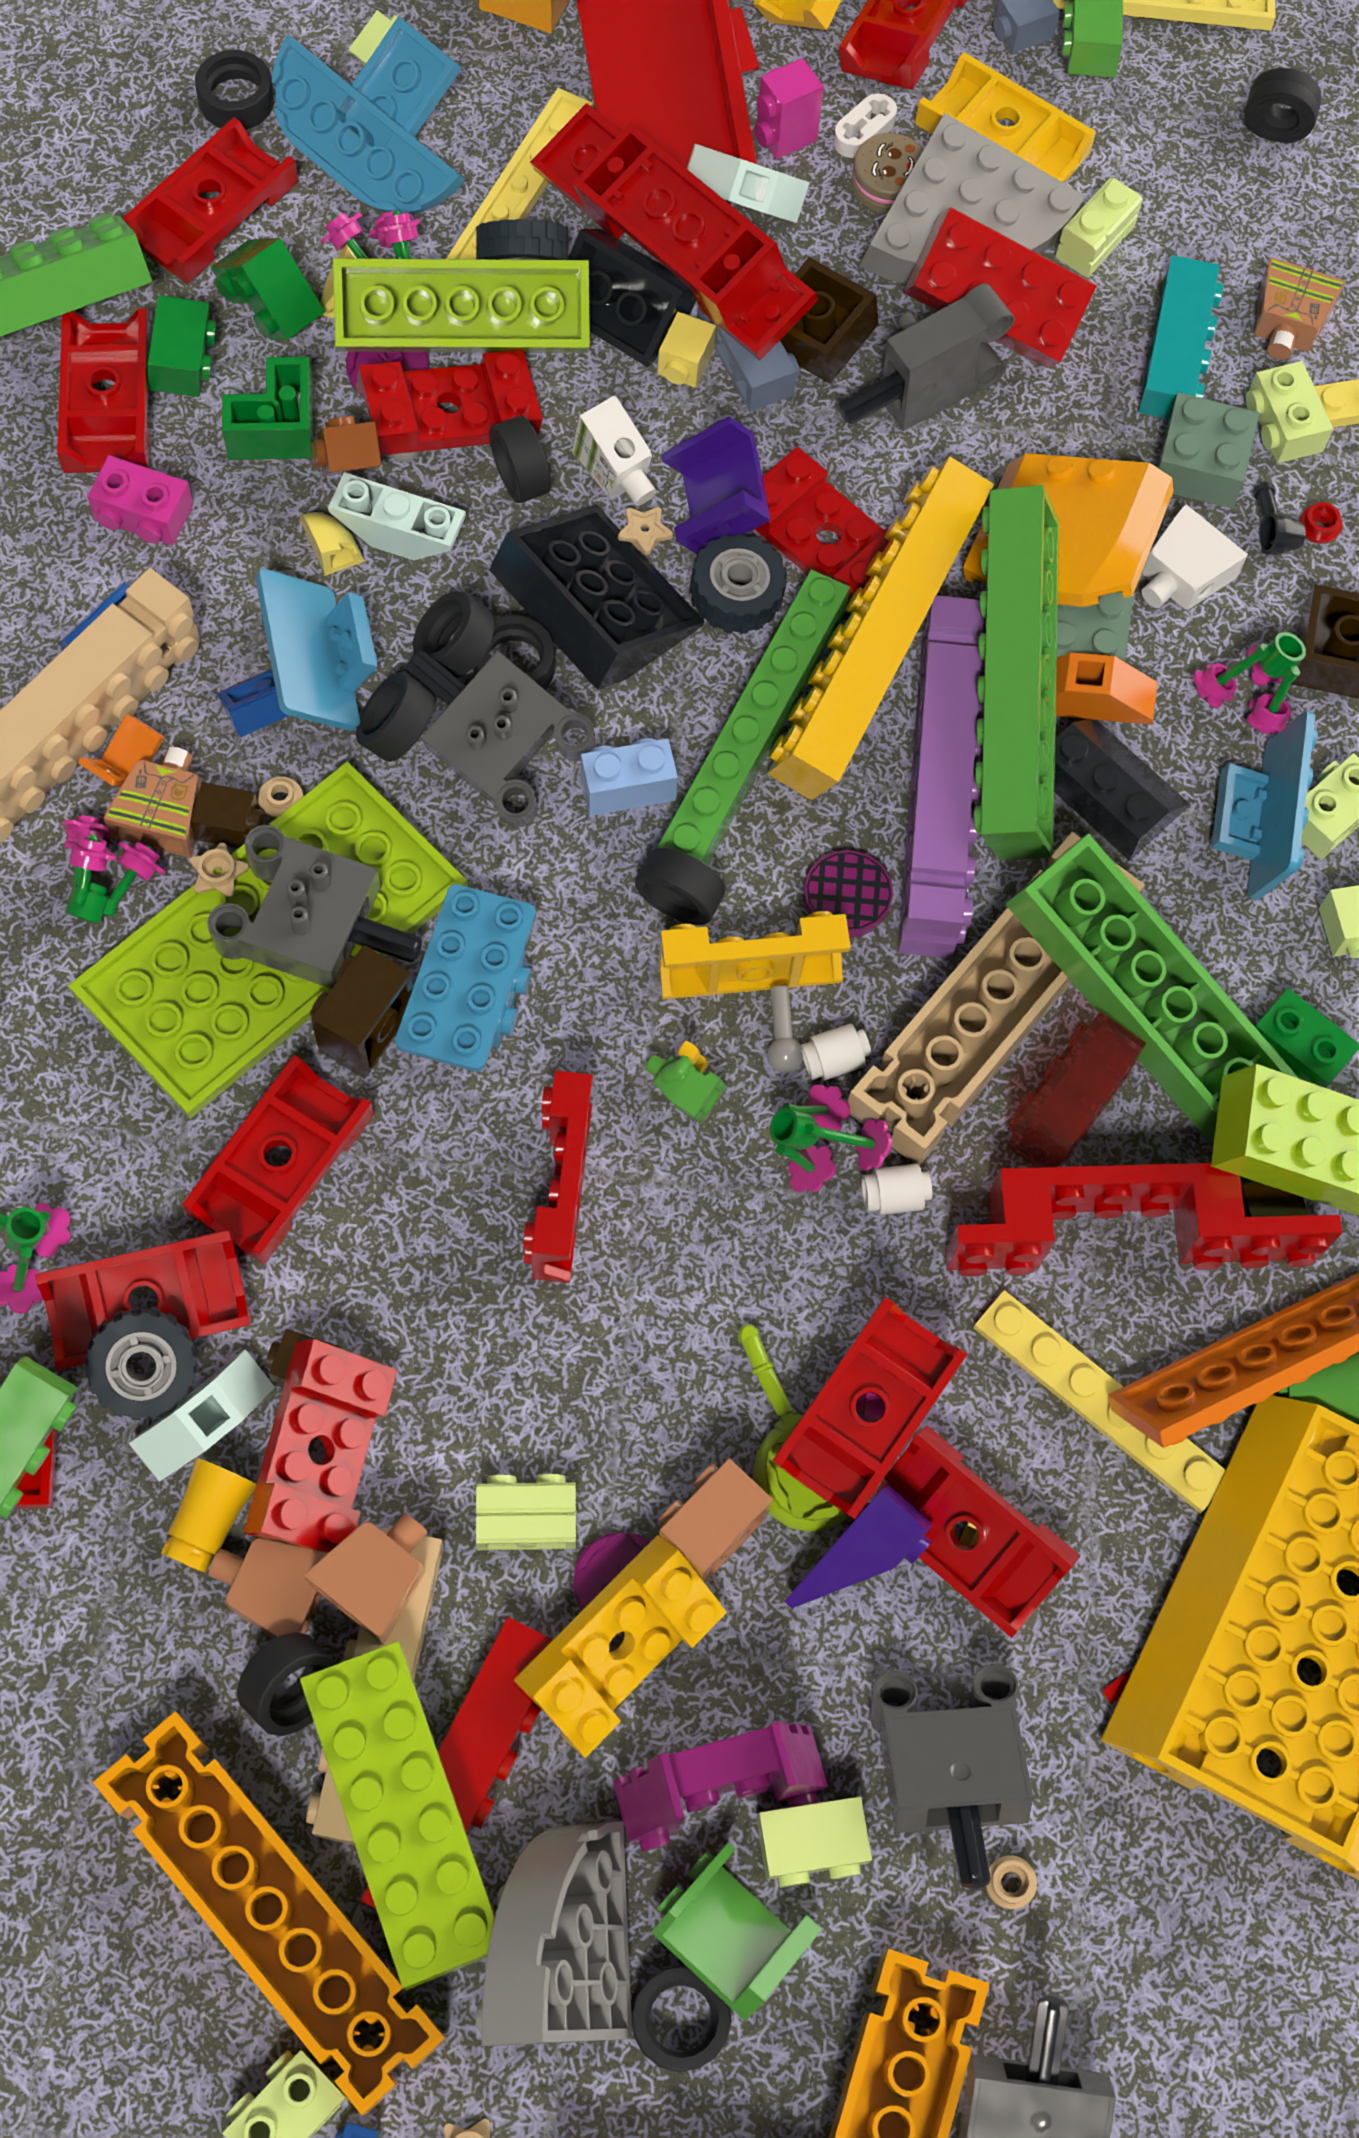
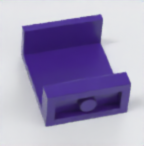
[661,417,771,554]

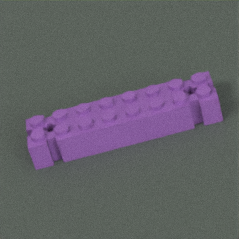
[898,596,987,959]

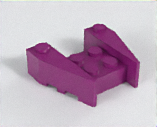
[613,1721,828,1852]

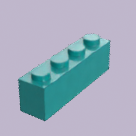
[1138,255,1224,419]

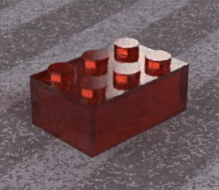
[1007,1012,1146,1168]

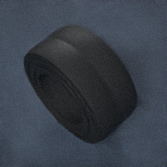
[1245,68,1322,144]

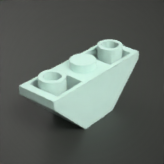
[687,143,809,223]
[328,472,466,560]
[128,1349,275,1482]

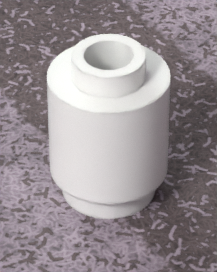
[800,1023,872,1081]
[861,1164,932,1215]

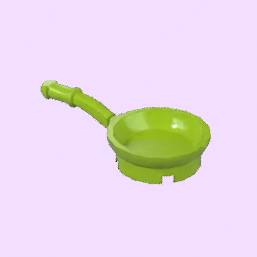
[738,1323,849,1532]

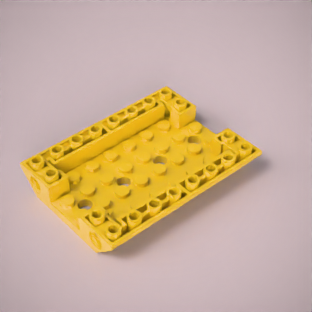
[1100,1395,1359,1880]

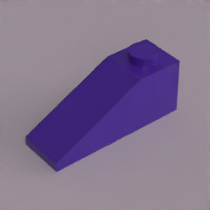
[784,1485,933,1608]

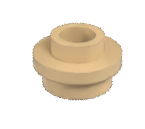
[258,777,303,819]
[985,1855,1037,1909]

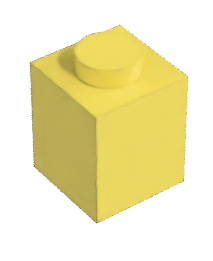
[658,312,716,388]

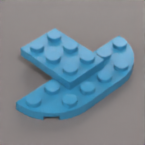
[272,16,465,214]

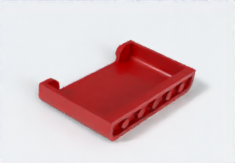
[576,0,757,169]

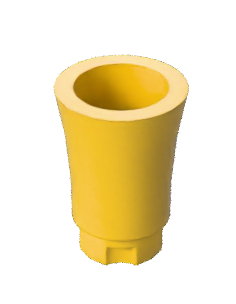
[161,1457,257,1573]

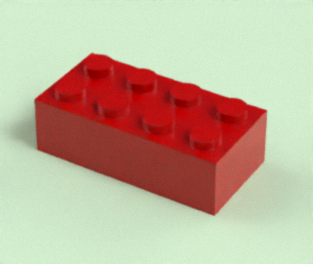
[903,207,1097,368]

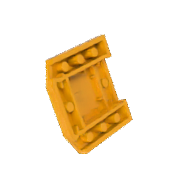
[963,453,1174,607]

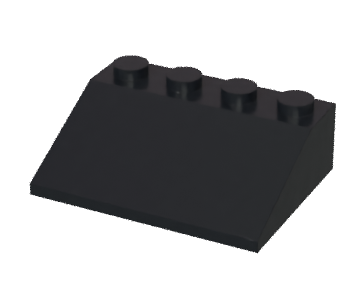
[489,505,705,690]

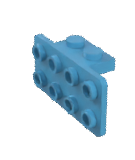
[255,569,378,731]
[1211,711,1318,900]
[395,884,536,1072]

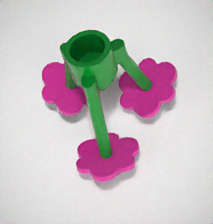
[770,1085,892,1193]
[0,1203,71,1314]

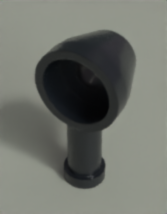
[1253,482,1306,555]

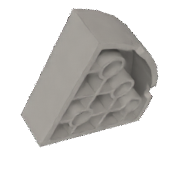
[859,113,1086,284]
[476,1821,632,2046]

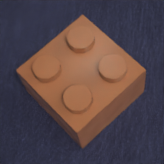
[657,1458,773,1583]

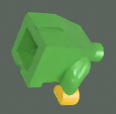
[645,1041,727,1125]

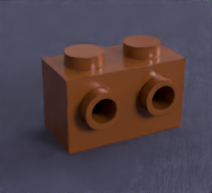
[310,416,382,477]

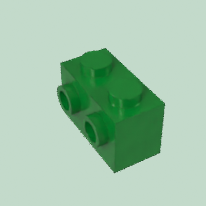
[148,295,217,397]
[1255,988,1359,1088]

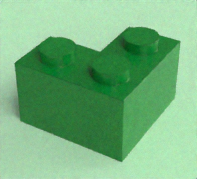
[210,238,325,340]
[222,357,314,460]

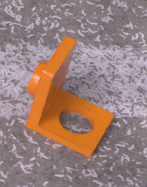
[78,714,164,787]

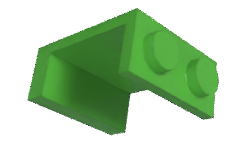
[651,1842,822,2022]

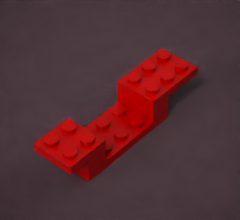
[530,103,818,361]
[945,1163,1343,1277]

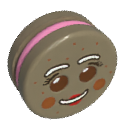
[851,133,923,213]

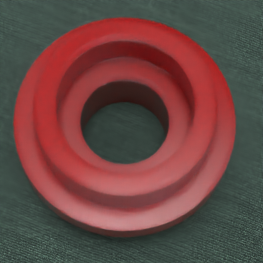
[1299,502,1343,544]

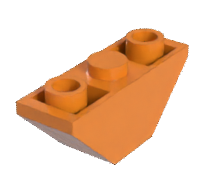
[1056,652,1158,725]

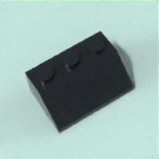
[568,229,696,367]
[1054,719,1190,861]

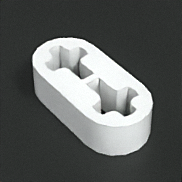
[833,93,897,158]

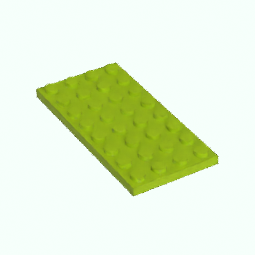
[68,761,468,1119]

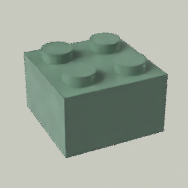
[1156,392,1260,509]
[1057,591,1134,662]

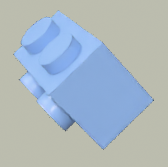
[581,738,678,816]

